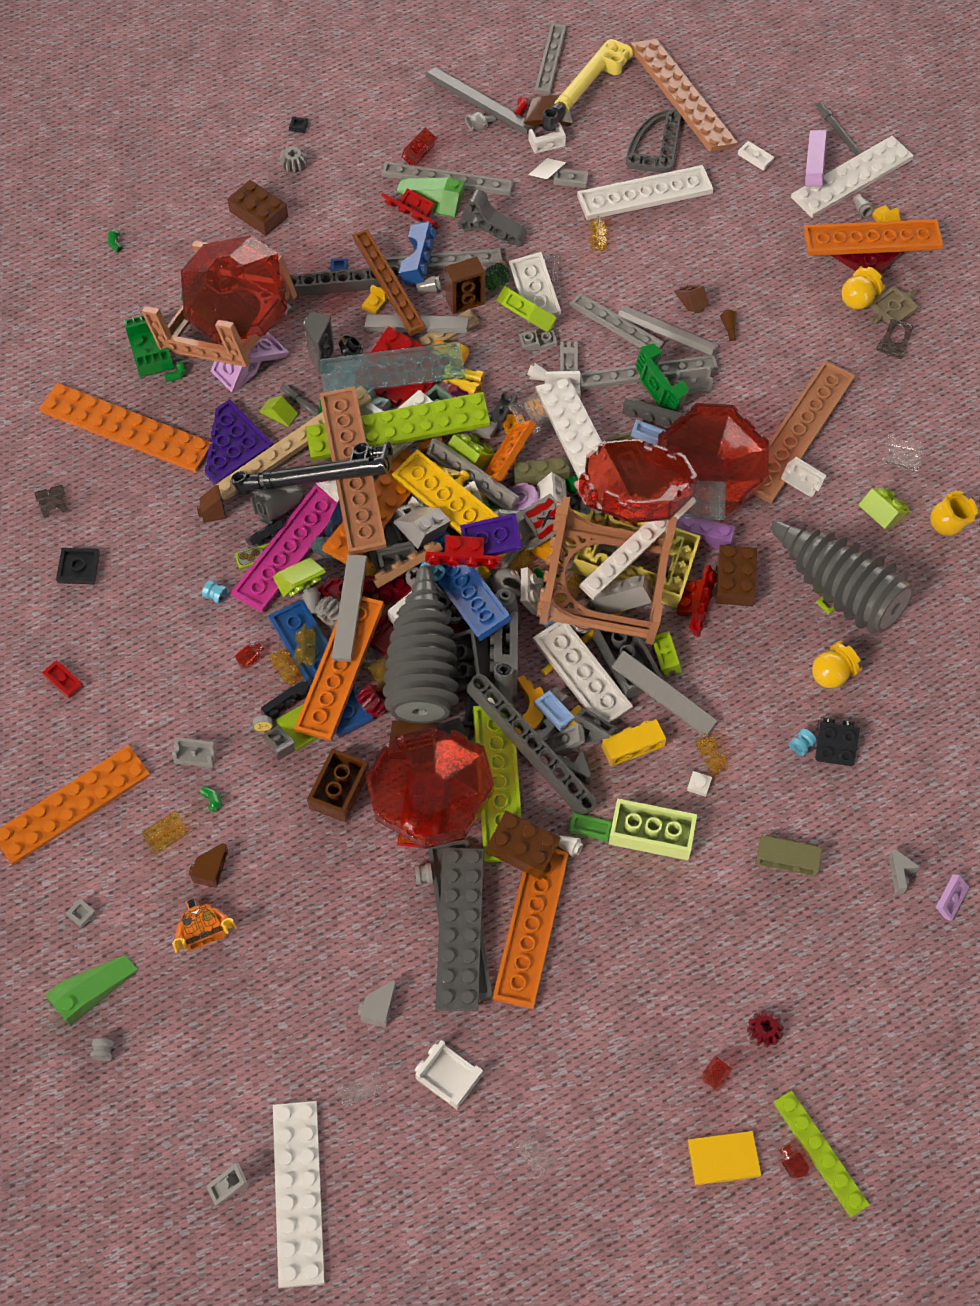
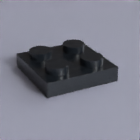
[56,548,100,585]

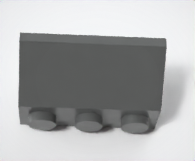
[303,311,334,375]
[451,629,494,694]

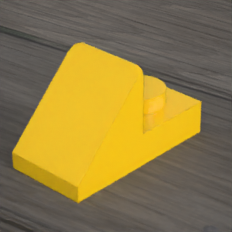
[872,205,901,222]

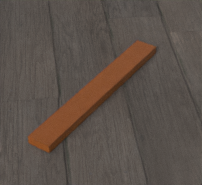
[352,229,426,336]

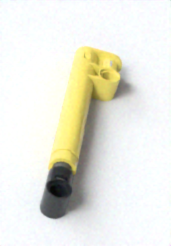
[542,39,633,131]

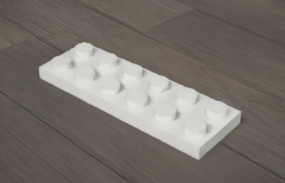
[533,622,633,724]

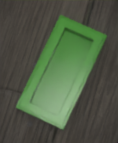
[569,812,612,842]

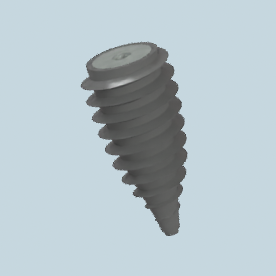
[770,520,914,634]
[383,565,459,724]

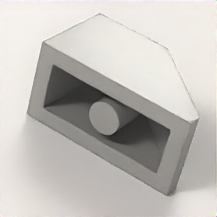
[358,981,396,1028]

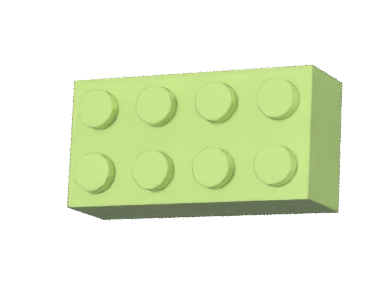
[609,798,697,860]

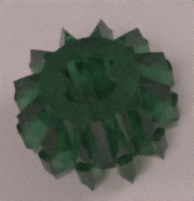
[485,263,511,290]

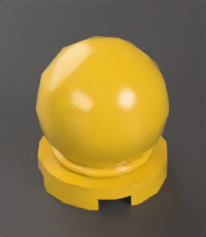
[841,266,885,310]
[930,490,978,536]
[812,640,862,688]

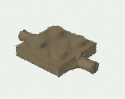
[869,286,919,328]

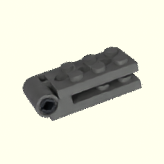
[490,611,518,701]

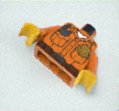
[172,898,237,953]

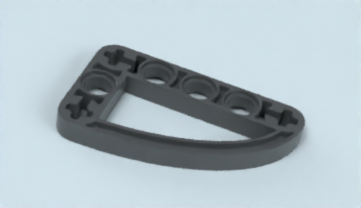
[626,110,681,173]

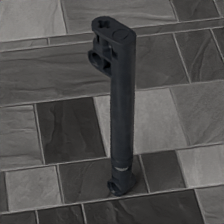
[231,442,393,495]

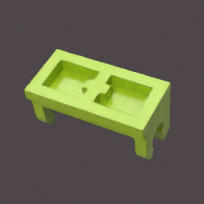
[653,631,682,676]

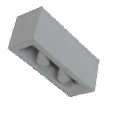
[590,574,654,614]

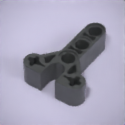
[458,190,527,247]

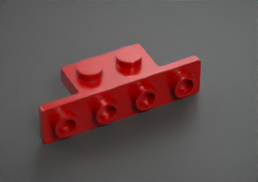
[381,188,440,229]
[425,535,502,569]
[676,565,717,637]

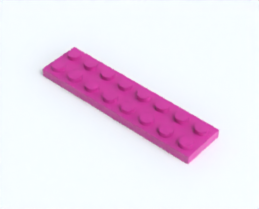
[231,484,337,613]

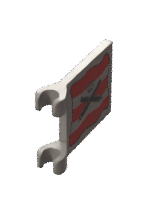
[516,493,557,551]

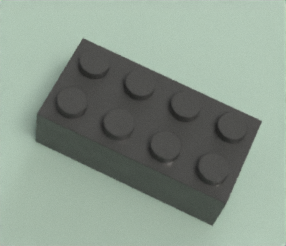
[592,614,662,699]

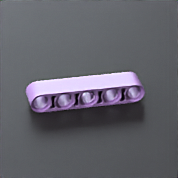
[805,130,827,187]

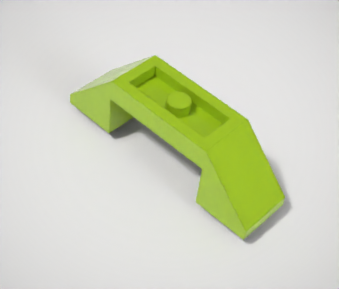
[496,286,558,333]

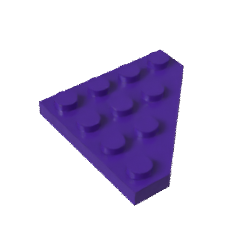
[205,399,274,485]

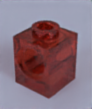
[700,1056,733,1091]

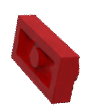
[42,660,83,699]

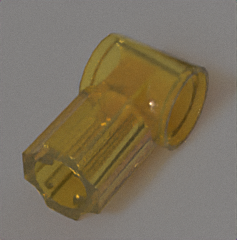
[366,657,387,691]

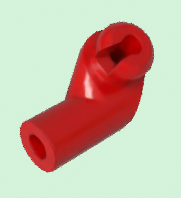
[514,96,529,116]

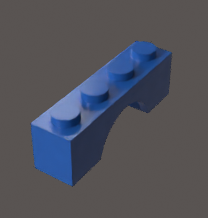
[399,222,436,285]

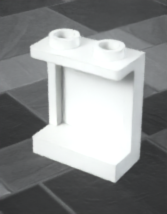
[415,1040,483,1110]

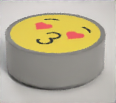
[252,715,272,731]

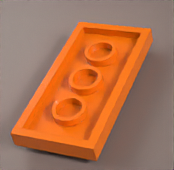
[484,419,536,481]

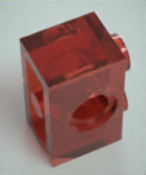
[401,127,437,166]

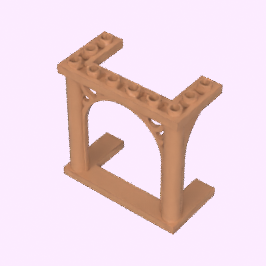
[142,241,297,367]
[537,496,677,645]

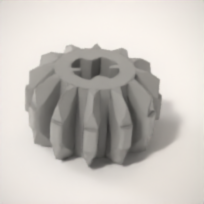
[279,145,308,173]
[315,596,340,628]

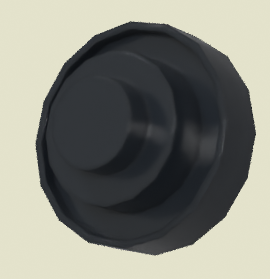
[339,335,363,359]

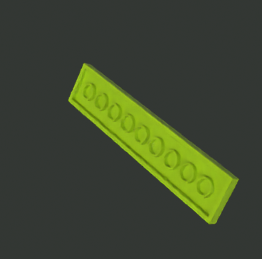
[305,392,490,461]

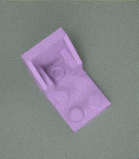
[211,331,289,392]

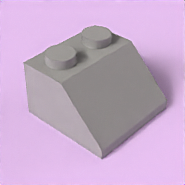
[394,506,451,549]

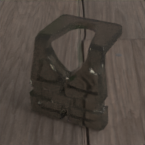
[876,318,913,360]
[34,485,68,519]

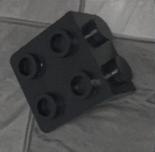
[815,717,860,766]

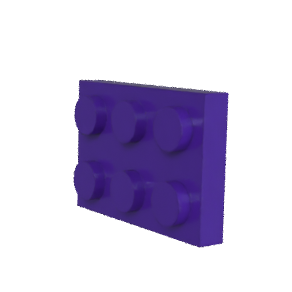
[460,513,523,556]

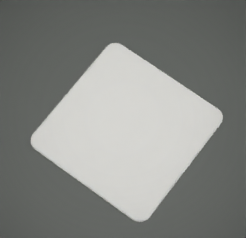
[528,158,565,179]

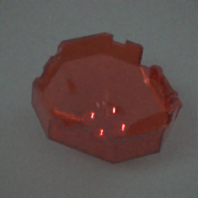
[181,235,288,344]
[655,403,769,516]
[574,439,697,523]
[365,727,494,849]

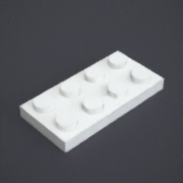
[509,252,561,323]

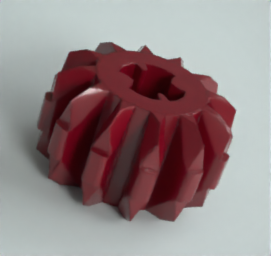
[357,684,387,717]
[747,1010,784,1048]

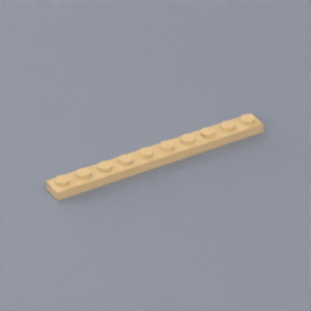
[214,386,372,501]

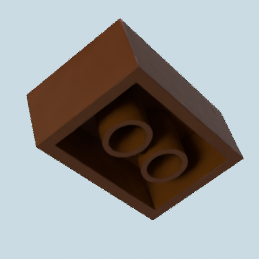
[227,180,289,236]
[445,257,485,314]
[715,545,757,607]
[307,748,370,823]
[486,811,561,880]

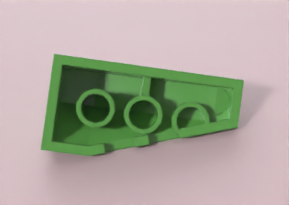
[396,177,464,218]
[45,955,138,1026]

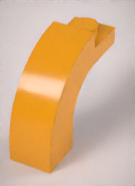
[515,675,545,733]

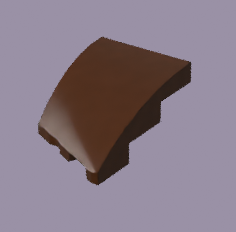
[523,95,573,127]

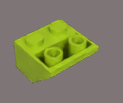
[447,433,495,469]
[859,488,911,529]
[273,558,326,597]

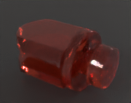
[235,641,264,668]
[779,1144,809,1179]

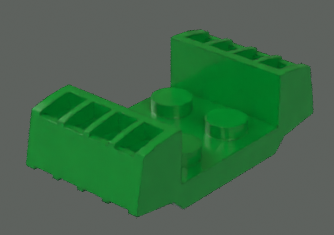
[123,316,174,377]
[635,343,689,412]

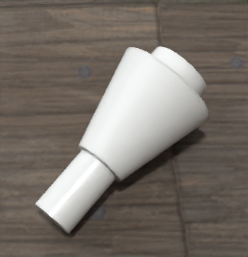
[527,363,548,381]
[558,836,583,857]

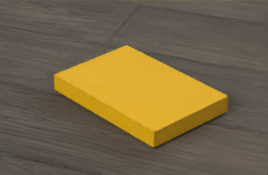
[687,1131,761,1186]

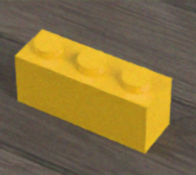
[601,719,666,767]

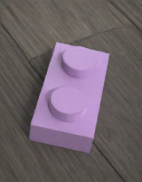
[935,874,969,921]

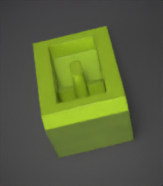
[259,396,298,427]

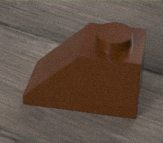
[674,285,709,314]
[197,485,226,523]
[189,843,228,888]

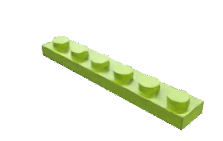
[773,1090,870,1218]

